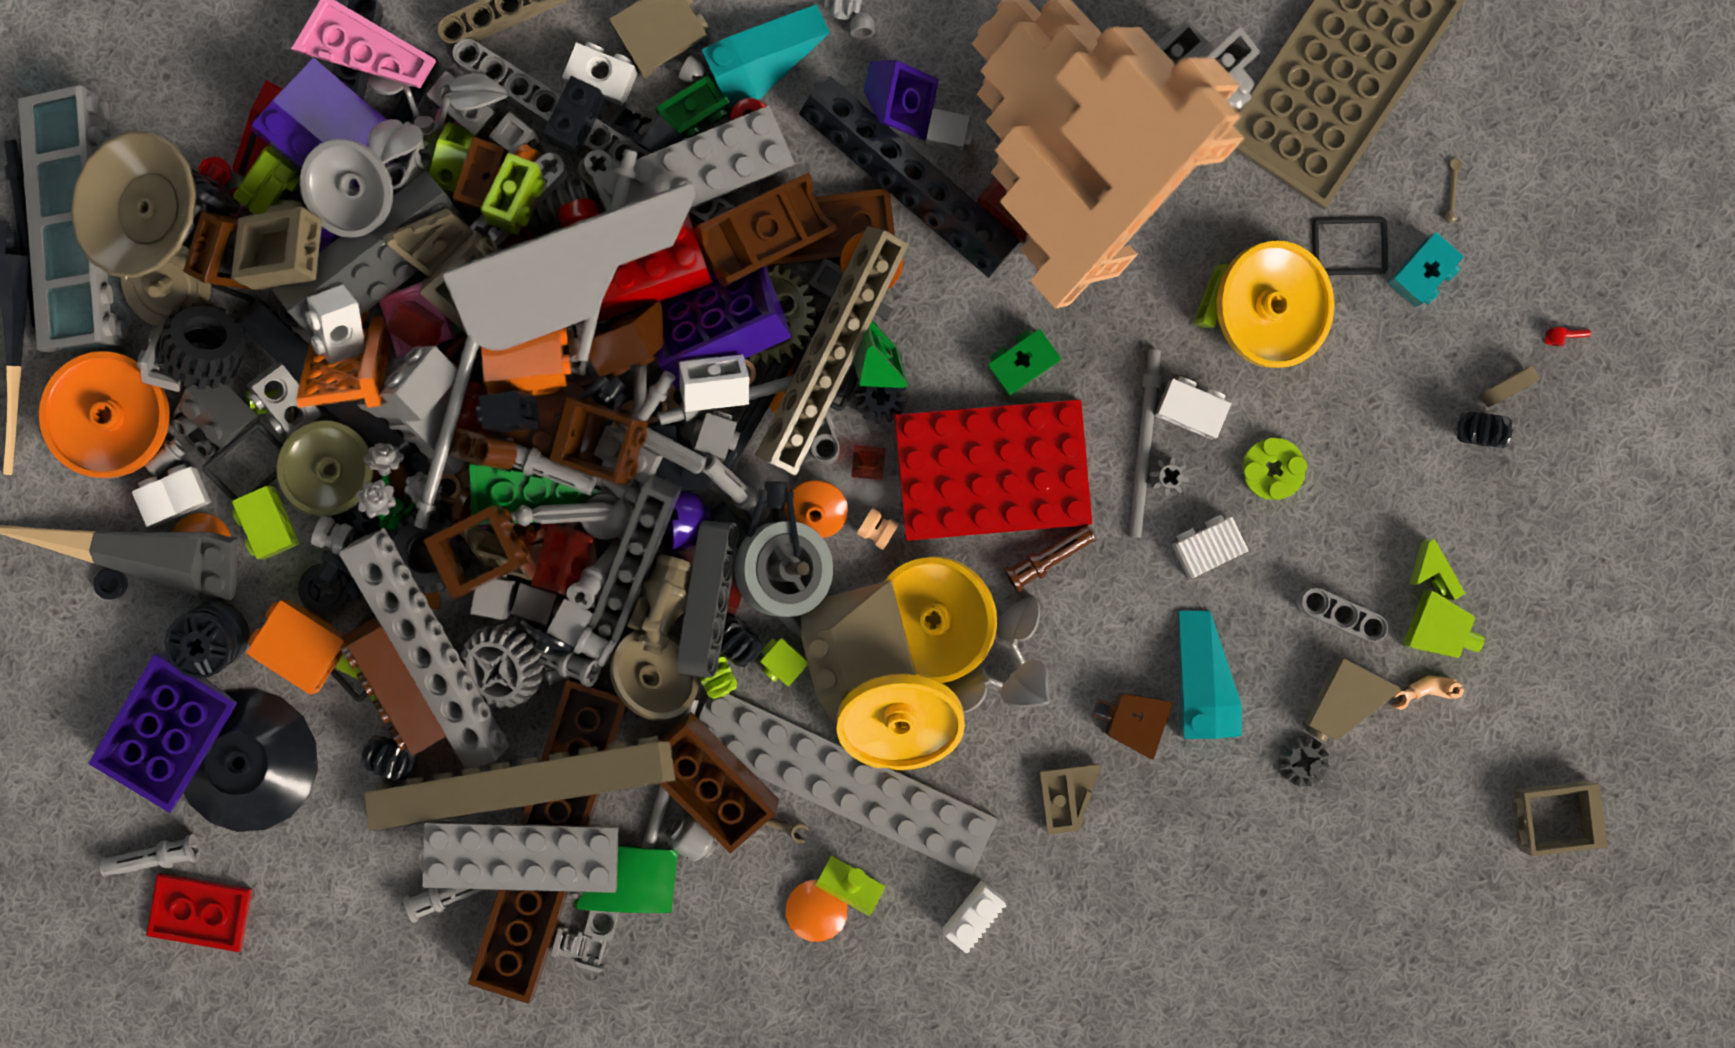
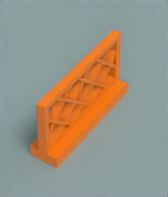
[296,316,391,408]

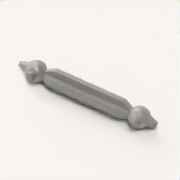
[510,500,635,526]

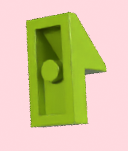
[1409,539,1466,600]

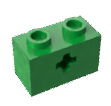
[987,328,1062,397]

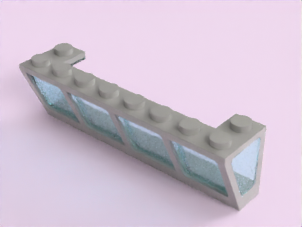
[18,85,127,353]

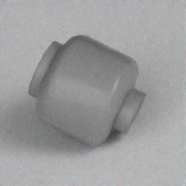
[668,815,717,862]

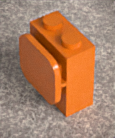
[481,327,571,396]
[246,599,345,695]

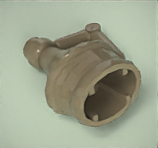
[643,554,693,656]

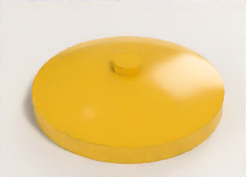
[1216,241,1334,368]
[884,556,997,683]
[837,674,965,770]

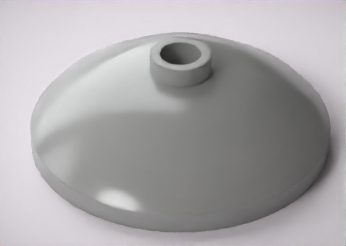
[300,139,393,237]

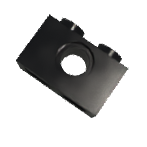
[476,391,540,433]

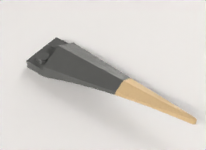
[0,525,237,600]

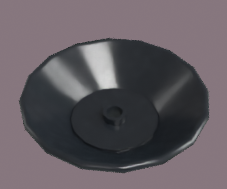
[184,689,318,832]

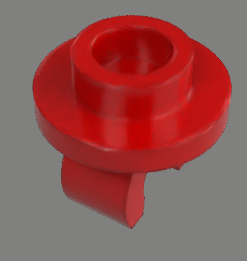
[197,156,232,186]

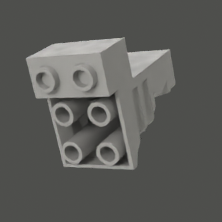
[1156,18,1261,109]
[357,346,481,473]

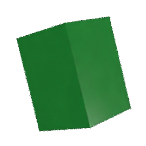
[853,320,909,388]

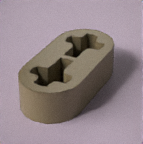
[1480,365,1541,407]

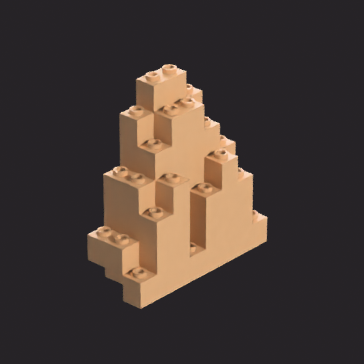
[972,0,1244,309]

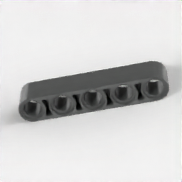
[677,520,739,678]

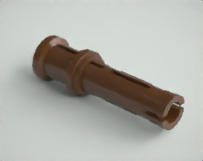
[1004,524,1096,592]

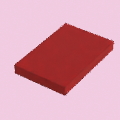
[146,873,252,952]

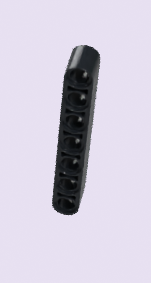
[237,298,415,462]

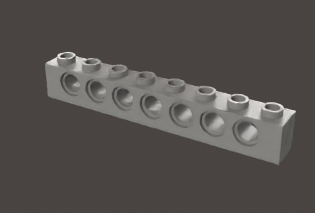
[339,528,510,769]

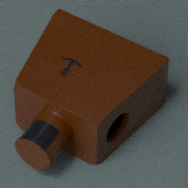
[1092,692,1173,760]

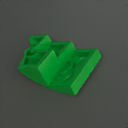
[573,844,678,913]

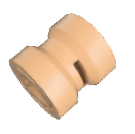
[857,508,899,550]

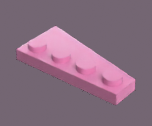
[291,0,436,88]

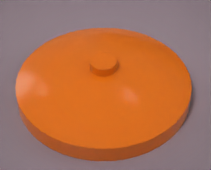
[39,351,170,478]

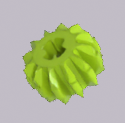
[699,653,737,699]

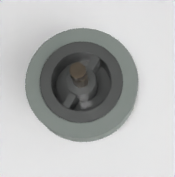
[734,521,833,617]

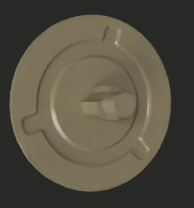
[121,244,212,327]

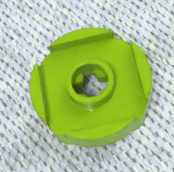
[1242,437,1307,500]

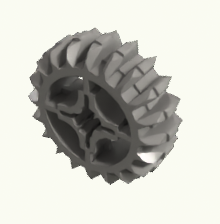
[460,623,544,708]

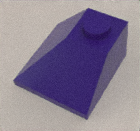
[864,60,939,140]

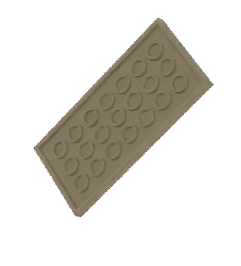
[1233,0,1465,210]

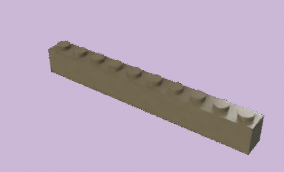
[364,736,675,831]

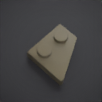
[382,208,473,277]
[459,526,538,580]
[1039,763,1101,835]

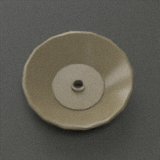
[71,131,196,278]

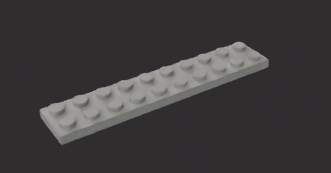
[698,694,998,876]

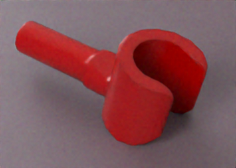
[1545,327,1591,347]

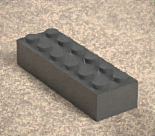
[272,171,468,337]

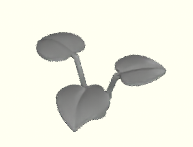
[368,73,508,164]
[949,596,1050,713]

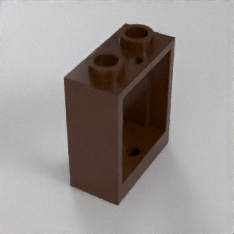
[453,137,505,217]
[183,211,261,291]
[550,398,648,484]
[424,505,529,599]

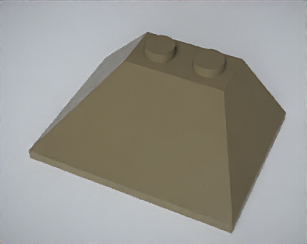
[801,580,916,724]

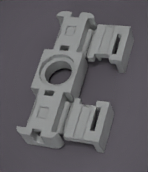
[551,891,620,973]

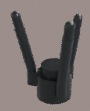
[554,373,628,445]
[748,481,800,557]

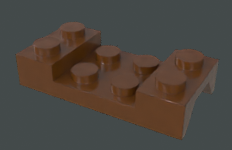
[693,172,838,287]

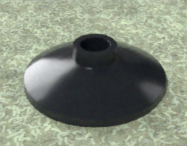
[520,618,575,654]

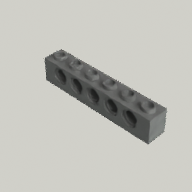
[581,475,682,664]

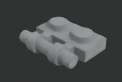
[594,426,663,504]

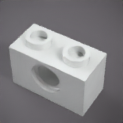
[562,42,638,106]
[306,284,365,365]

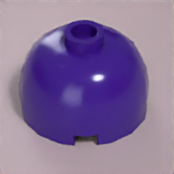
[662,491,711,552]

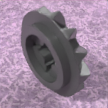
[1278,736,1329,786]

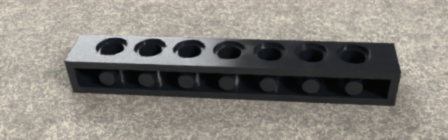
[799,76,1021,278]

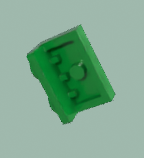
[655,75,730,140]

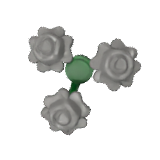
[356,443,443,529]

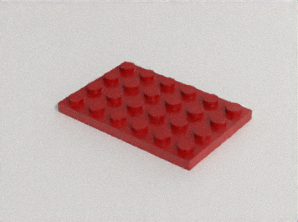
[894,400,1092,541]

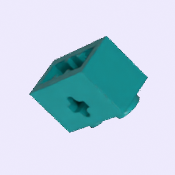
[1387,232,1464,307]

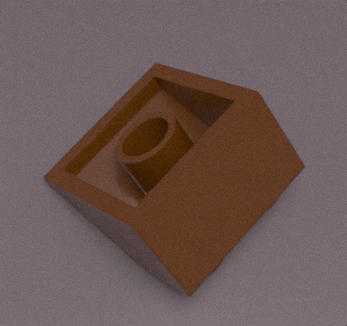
[589,301,664,377]

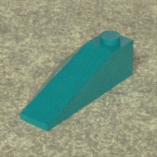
[701,4,830,113]
[1178,611,1242,739]

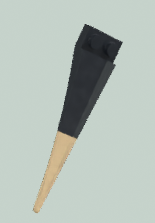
[0,221,30,475]

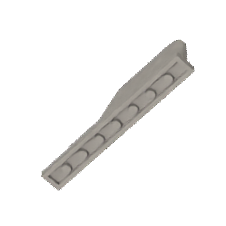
[443,181,697,350]

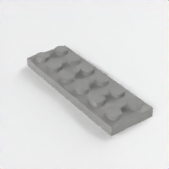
[592,105,795,212]
[423,822,619,892]

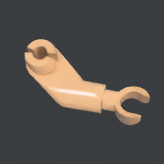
[1393,675,1464,710]

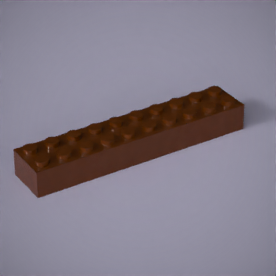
[468,678,628,1004]

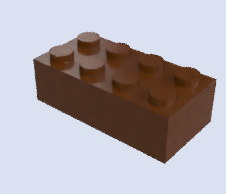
[340,618,446,756]
[658,712,779,854]

